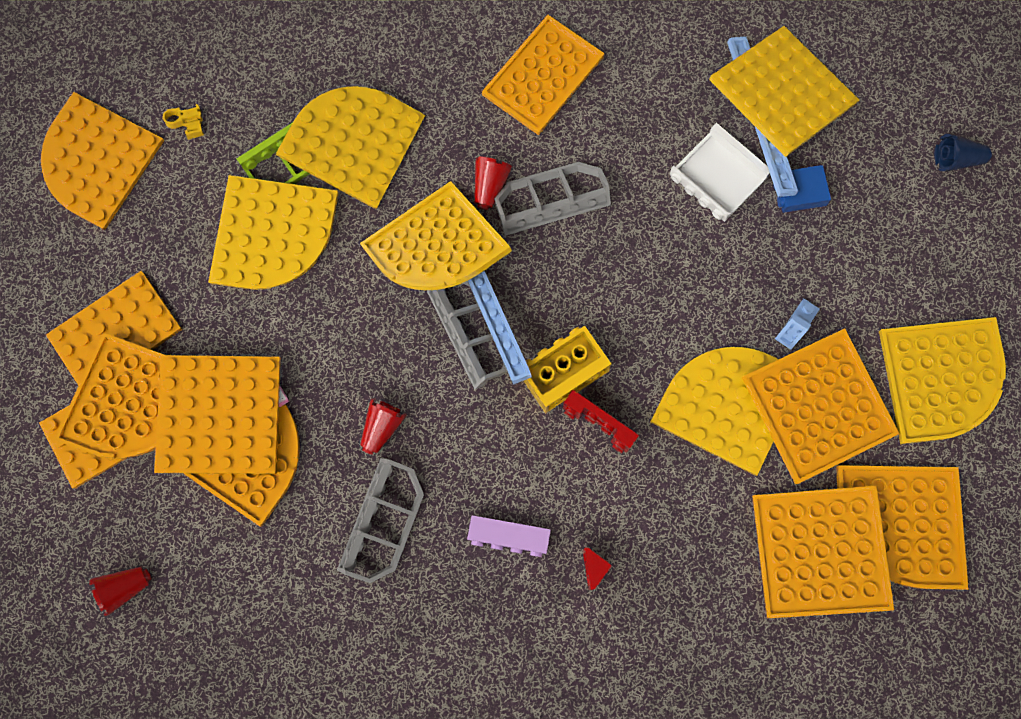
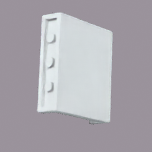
[670,123,770,222]

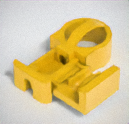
[163,104,204,140]

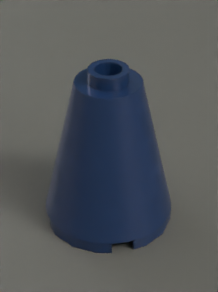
[934,134,992,172]

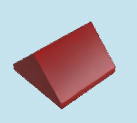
[583,548,612,590]

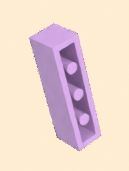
[467,516,550,557]

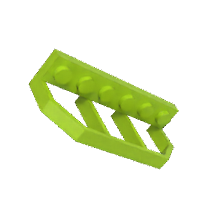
[237,122,310,184]

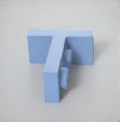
[775,298,820,350]

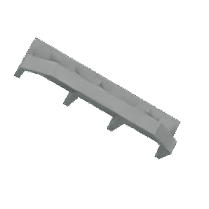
[495,162,611,236]
[427,281,507,390]
[337,458,424,583]

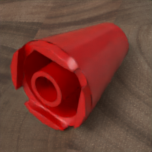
[474,156,512,210]
[360,398,407,455]
[89,567,152,616]

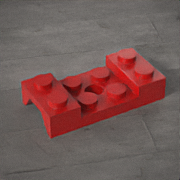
[563,390,639,453]

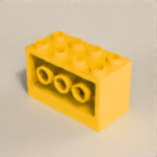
[524,326,611,414]

